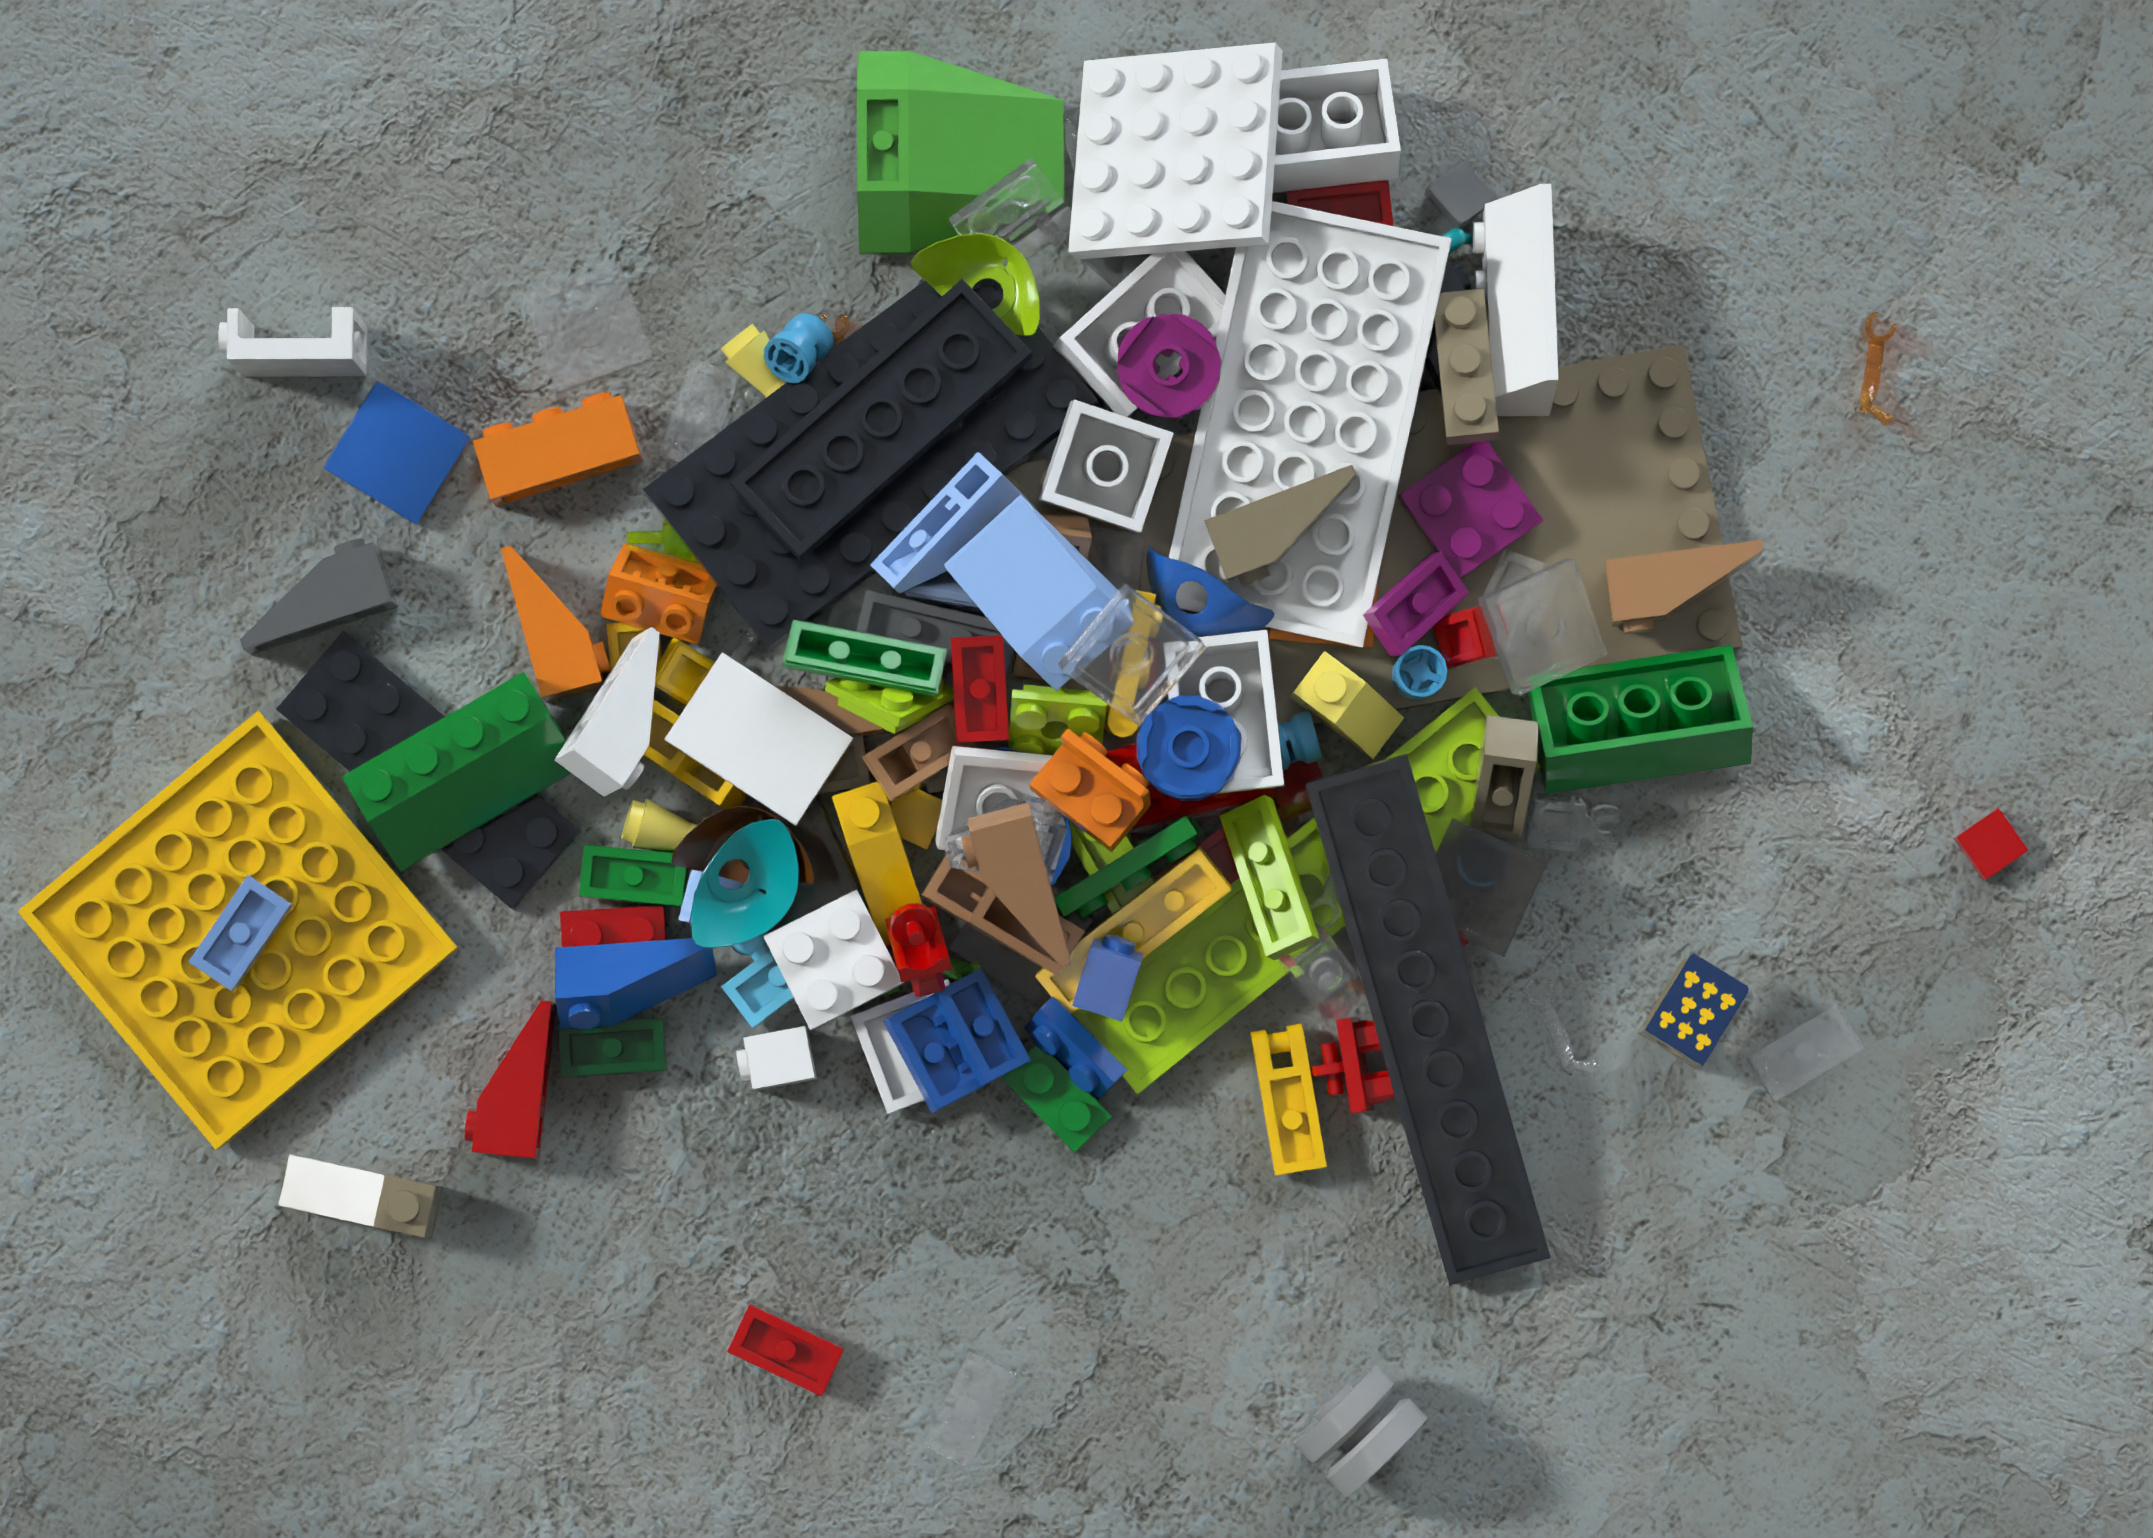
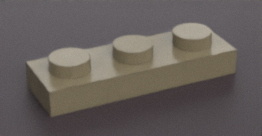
[1434,288,1499,445]

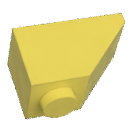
[1290,651,1404,760]

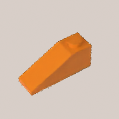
[501,546,611,703]

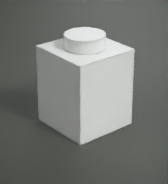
[736,1026,817,1091]

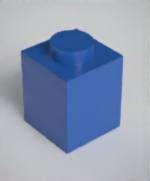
[1072,934,1144,1021]

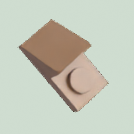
[862,703,978,802]

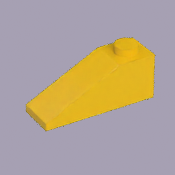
[832,782,923,946]

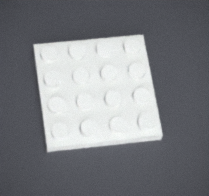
[1068,42,1283,260]

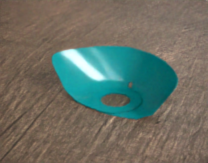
[691,819,799,948]

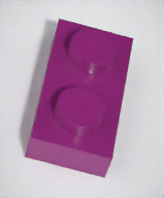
[1363,551,1469,657]

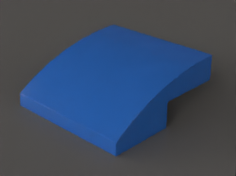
[322,381,470,525]
[883,968,1031,1114]

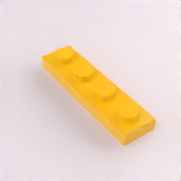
[1035,846,1232,1014]

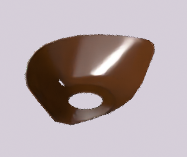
[671,806,814,884]

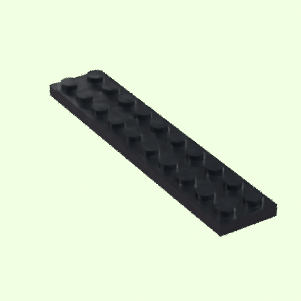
[1306,754,1551,1286]

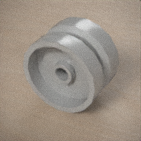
[1293,1364,1427,1498]

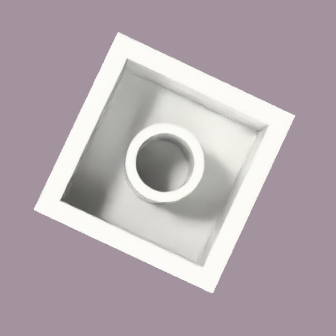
[1038,400,1174,533]

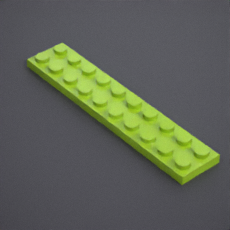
[1072,687,1541,1095]

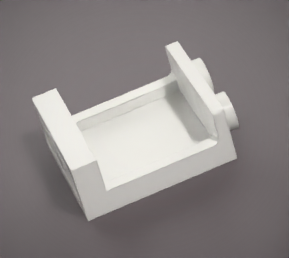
[218,307,367,377]

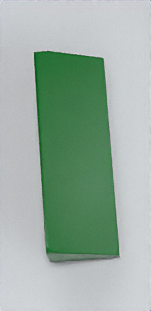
[782,620,947,697]

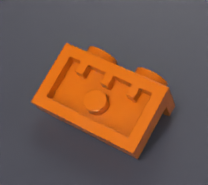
[601,543,719,644]
[1029,729,1152,852]

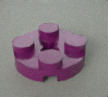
[1117,314,1222,419]

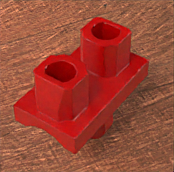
[885,903,952,997]
[1310,1017,1395,1113]

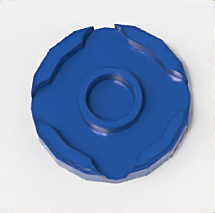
[1137,695,1241,801]

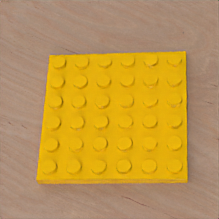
[17,710,460,1150]

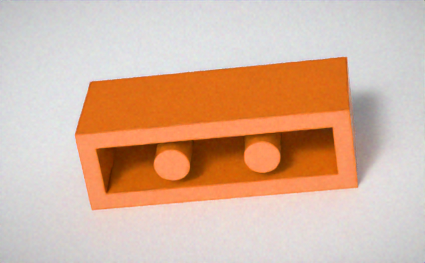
[473,392,644,507]

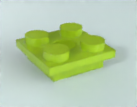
[825,677,954,734]
[1008,685,1107,756]

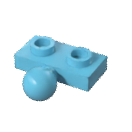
[721,932,794,1029]

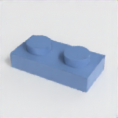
[188,875,294,992]

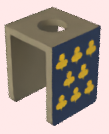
[1638,954,1749,1069]

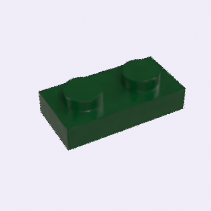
[558,1018,667,1078]

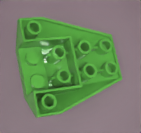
[857,51,1064,255]

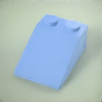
[944,495,1133,691]

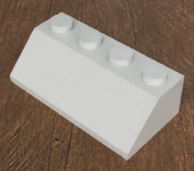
[1472,184,1558,416]

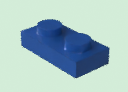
[1024,997,1127,1100]

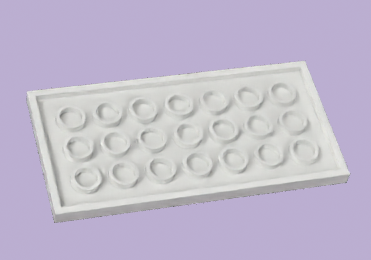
[1169,201,1452,648]

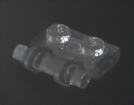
[949,157,1072,267]

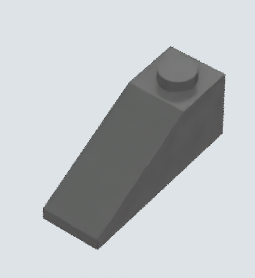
[240,539,398,655]

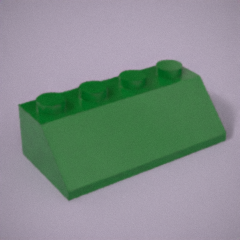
[1527,645,1753,794]
[342,672,572,872]

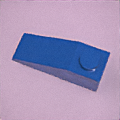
[555,938,717,1030]

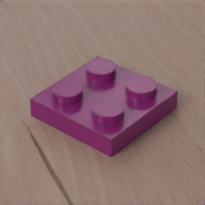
[1398,441,1543,579]

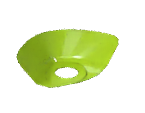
[910,233,1040,336]

